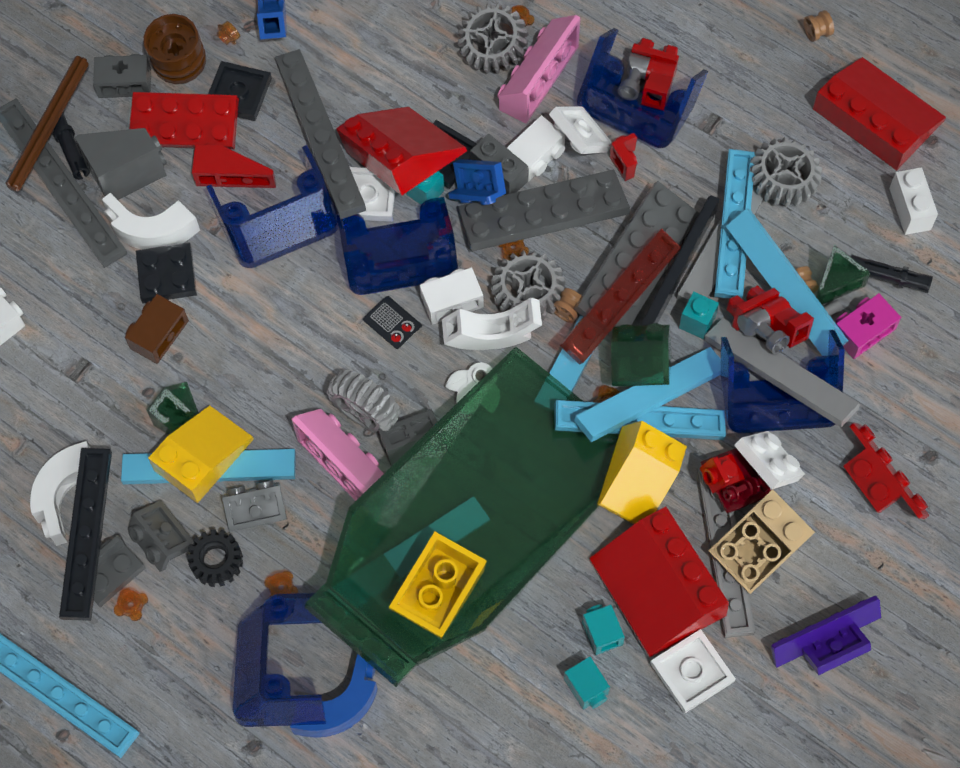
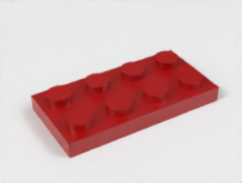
[129,92,239,150]

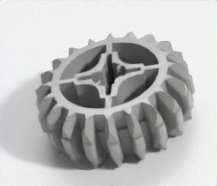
[458,2,528,73]
[750,137,822,208]
[491,250,566,320]
[326,370,401,434]

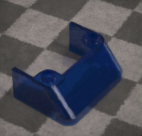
[577,28,708,148]
[206,145,339,268]
[721,330,845,433]
[233,592,329,727]

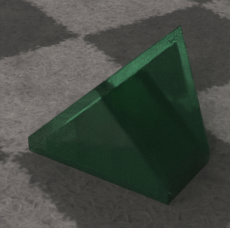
[816,245,870,305]
[146,382,199,435]

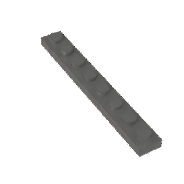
[275,49,366,219]
[0,98,127,268]

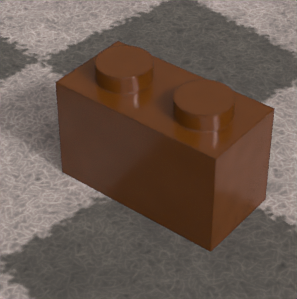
[125,294,189,364]

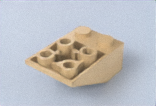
[709,489,815,594]

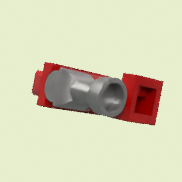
[618,38,679,111]
[727,285,814,354]

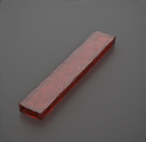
[560,228,681,365]

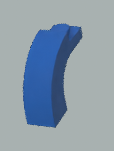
[257,0,287,39]
[290,648,378,738]

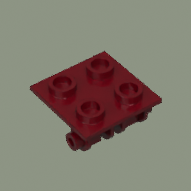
[700,448,771,514]

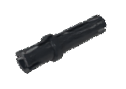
[53,112,90,180]
[847,254,933,293]

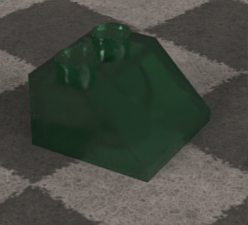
[611,323,672,386]

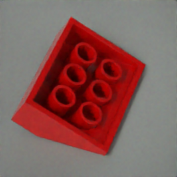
[813,57,946,171]
[336,106,467,196]
[589,506,729,658]

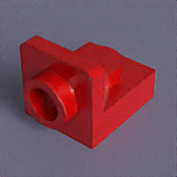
[609,133,638,181]
[699,453,745,494]

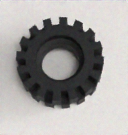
[187,529,243,587]

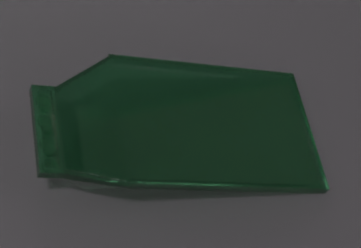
[305,347,619,687]

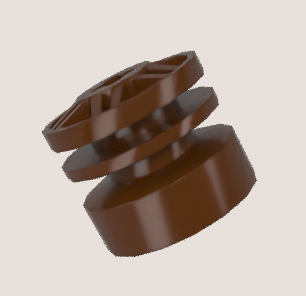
[143,14,206,84]

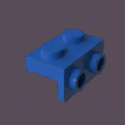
[448,159,506,205]

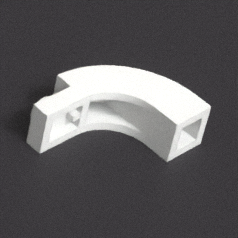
[102,193,200,250]
[442,298,542,350]
[30,441,90,546]

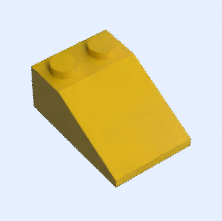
[148,405,254,503]
[597,421,687,524]
[389,531,487,639]

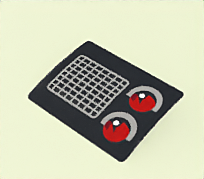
[363,296,422,350]

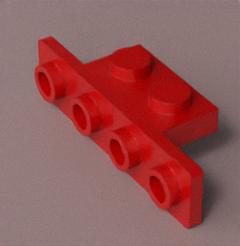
[843,422,929,519]

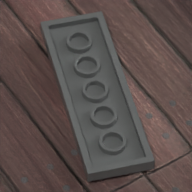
[458,169,630,252]
[574,181,699,342]

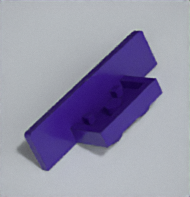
[771,595,881,676]

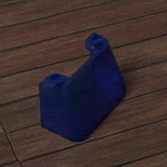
[337,197,458,295]

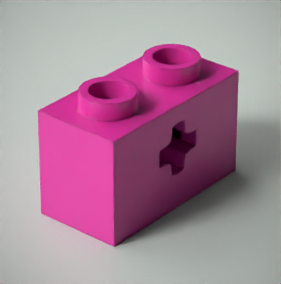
[835,293,902,359]

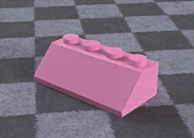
[497,15,580,124]
[291,409,399,519]

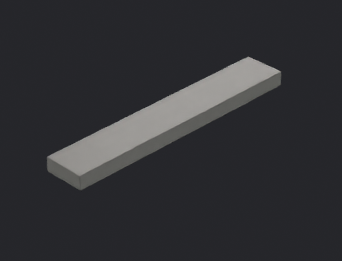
[677,186,766,303]
[705,318,859,427]
[697,468,755,638]

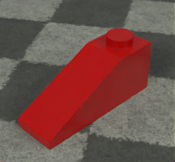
[192,143,276,188]

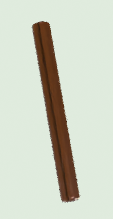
[5,56,89,192]

